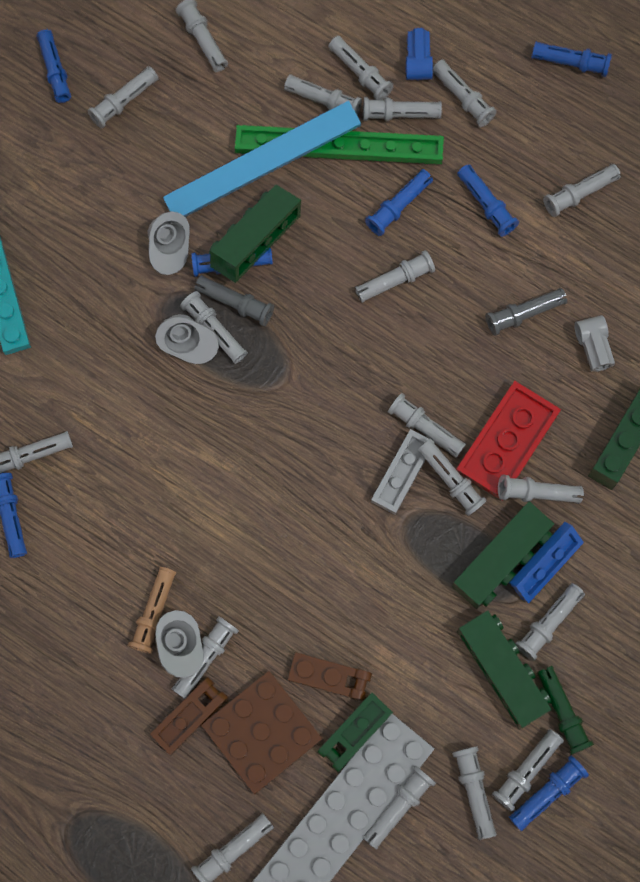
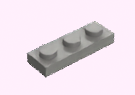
[371,429,435,515]

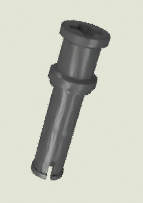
[195,275,274,326]
[485,288,567,336]

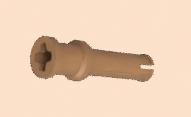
[128,567,176,654]

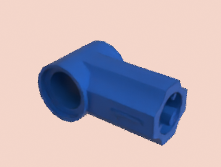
[406,28,433,80]

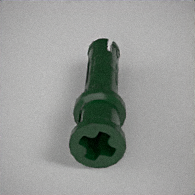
[536,666,594,755]

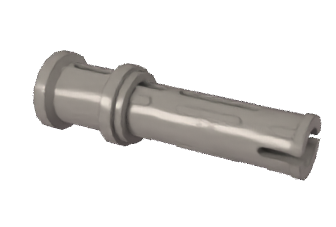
[176,0,228,72]
[328,36,393,100]
[433,60,497,127]
[87,66,158,128]
[284,74,362,116]
[363,97,442,121]
[543,164,621,217]
[355,250,435,303]
[180,291,248,364]
[387,393,466,458]
[0,431,73,473]
[417,438,487,516]
[498,475,584,504]
[515,583,585,661]
[172,616,239,699]
[492,729,564,812]
[452,746,497,840]
[363,766,436,850]
[191,813,274,882]

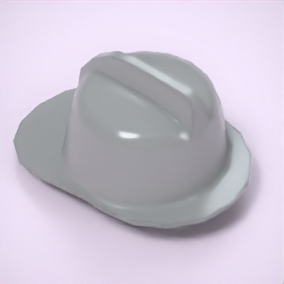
[148,211,190,275]
[155,314,219,364]
[156,610,203,678]

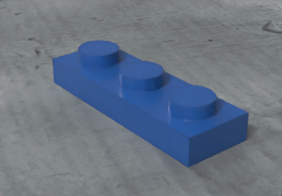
[509,522,584,603]

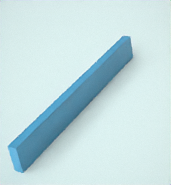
[163,101,361,217]

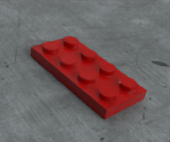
[456,381,561,501]

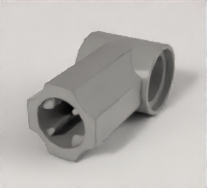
[575,315,615,372]

